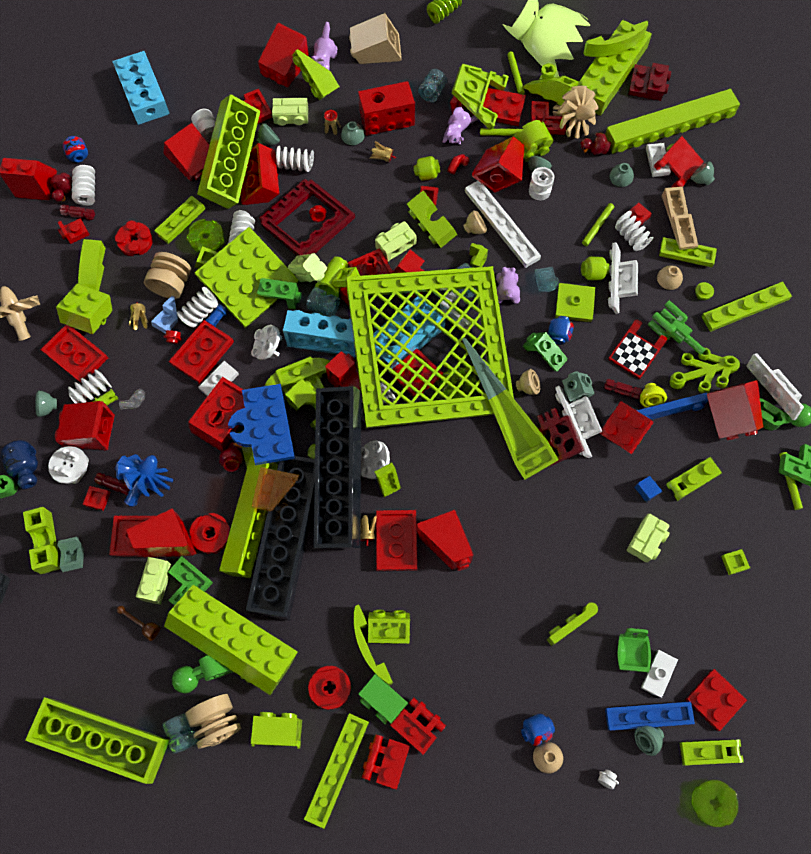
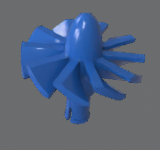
[115,454,173,507]

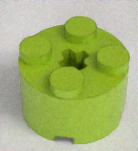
[514,120,553,162]

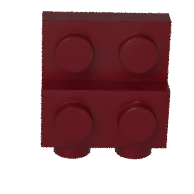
[628,63,672,101]

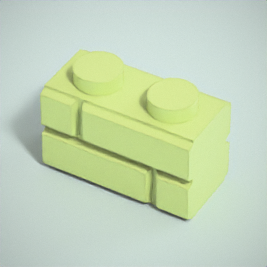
[272,98,308,126]
[375,221,417,262]
[288,253,327,283]
[627,514,670,563]
[136,557,173,605]

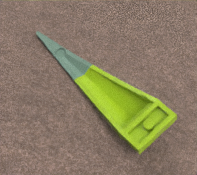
[463,338,559,480]

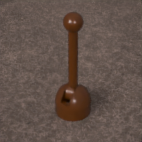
[116,606,161,641]

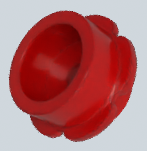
[309,205,326,222]
[163,330,182,344]

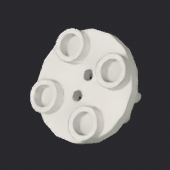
[251,325,282,360]
[361,440,390,479]
[48,446,89,484]

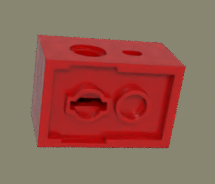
[358,81,415,135]
[188,377,245,452]

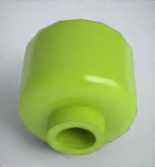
[414,156,440,181]
[581,257,610,280]

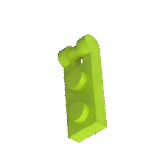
[666,457,722,501]
[547,603,598,646]
[680,740,744,765]

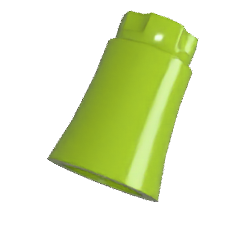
[315,257,348,298]

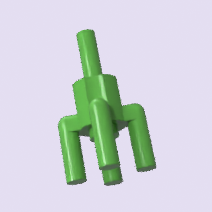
[648,300,706,355]

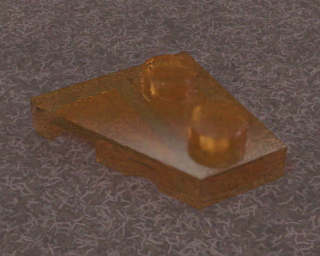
[252,467,299,512]

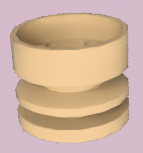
[143,252,191,299]
[185,694,242,749]

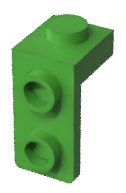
[257,278,301,309]
[523,332,567,371]

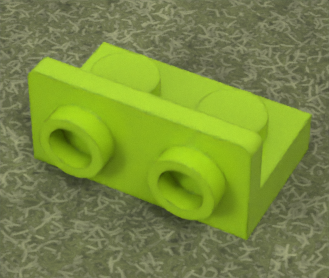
[368,610,410,643]

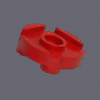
[115,220,153,256]
[190,513,231,554]
[308,666,351,710]

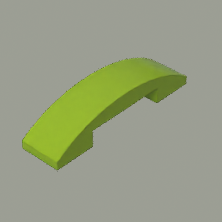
[583,21,648,57]
[354,605,393,686]

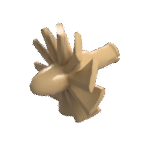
[553,86,598,138]
[0,286,40,341]

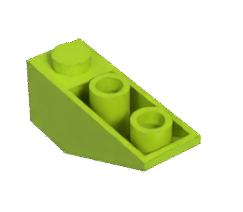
[292,49,340,100]
[523,76,579,106]

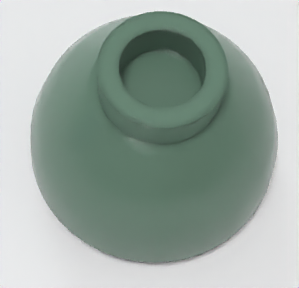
[341,121,365,145]
[257,124,280,146]
[528,156,552,176]
[691,162,715,186]
[609,163,634,187]
[35,390,57,417]
[634,725,664,756]

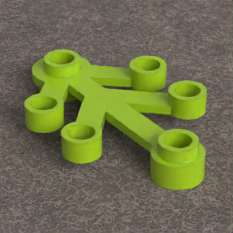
[670,348,740,393]

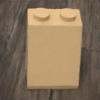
[349,13,402,64]

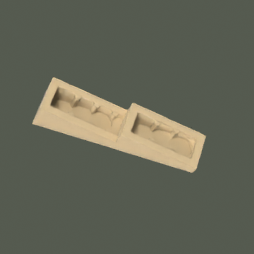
[662,187,698,250]

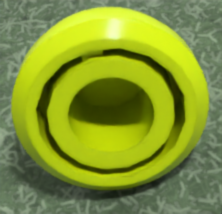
[640,383,667,408]

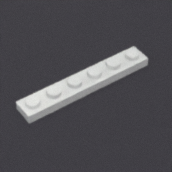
[465,181,541,268]

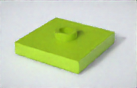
[555,283,595,322]

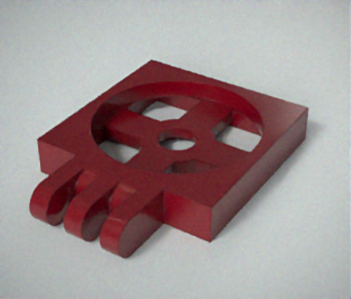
[537,408,584,467]

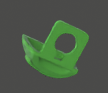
[617,628,651,673]

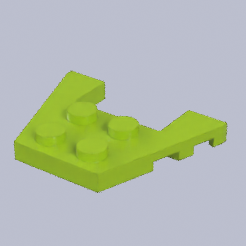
[451,64,509,130]

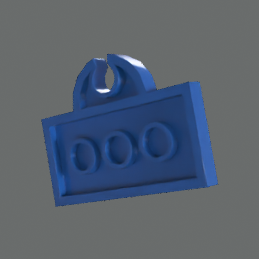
[228,384,294,465]

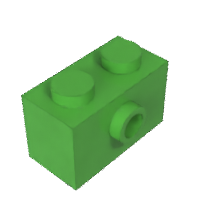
[359,674,408,724]

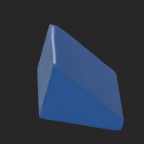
[634,476,662,503]

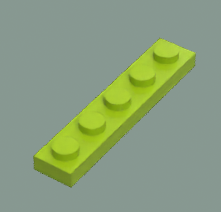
[701,282,792,332]
[304,713,369,829]

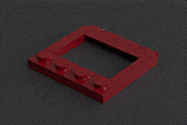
[259,179,355,256]

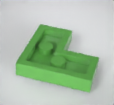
[779,444,811,487]
[168,556,213,605]

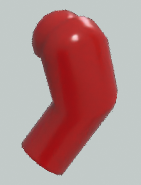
[447,154,470,175]

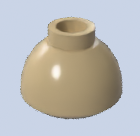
[464,210,487,234]
[657,266,683,290]
[516,369,540,395]
[533,742,563,774]

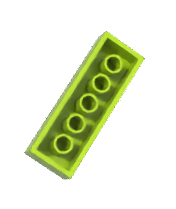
[578,20,652,116]
[197,94,260,209]
[164,585,298,695]
[25,697,170,784]

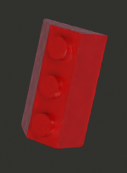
[241,143,279,205]

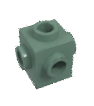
[562,372,595,402]

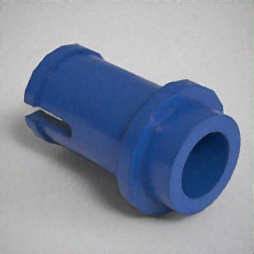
[205,304,227,327]

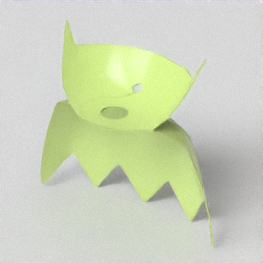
[502,0,590,77]

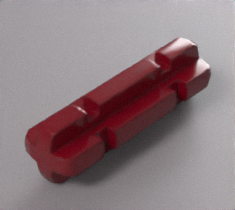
[59,205,95,220]
[604,379,642,399]
[94,473,130,495]

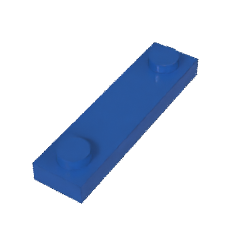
[637,392,708,420]
[605,702,695,731]

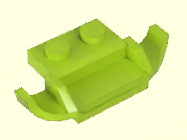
[265,357,330,408]

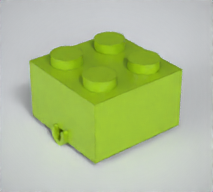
[56,284,113,334]
[251,712,302,749]

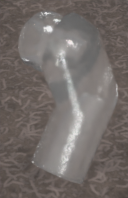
[119,389,145,410]

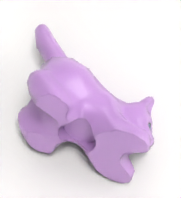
[312,22,338,70]
[442,107,478,145]
[496,267,520,304]

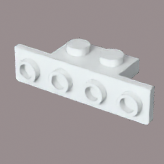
[608,242,638,315]
[747,353,804,420]
[555,386,602,458]

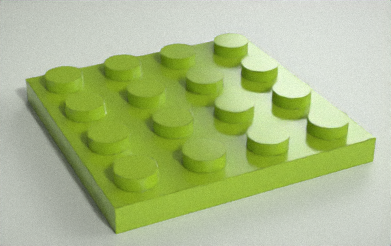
[195,227,299,328]

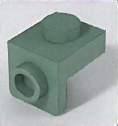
[57,537,84,572]

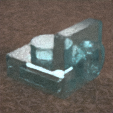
[534,267,559,292]

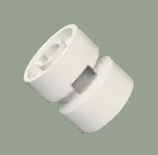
[191,109,216,142]
[529,167,554,201]

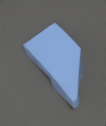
[151,296,178,334]

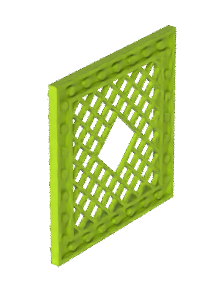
[346,266,514,428]

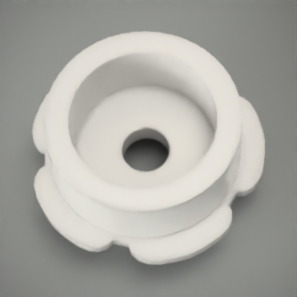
[597,769,619,790]

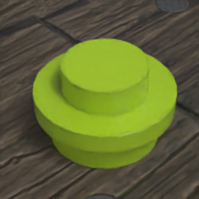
[695,282,714,300]

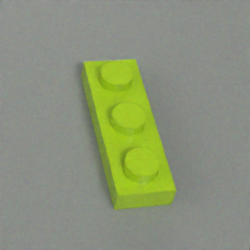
[154,196,205,244]
[659,237,717,267]

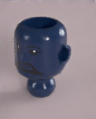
[0,440,38,489]

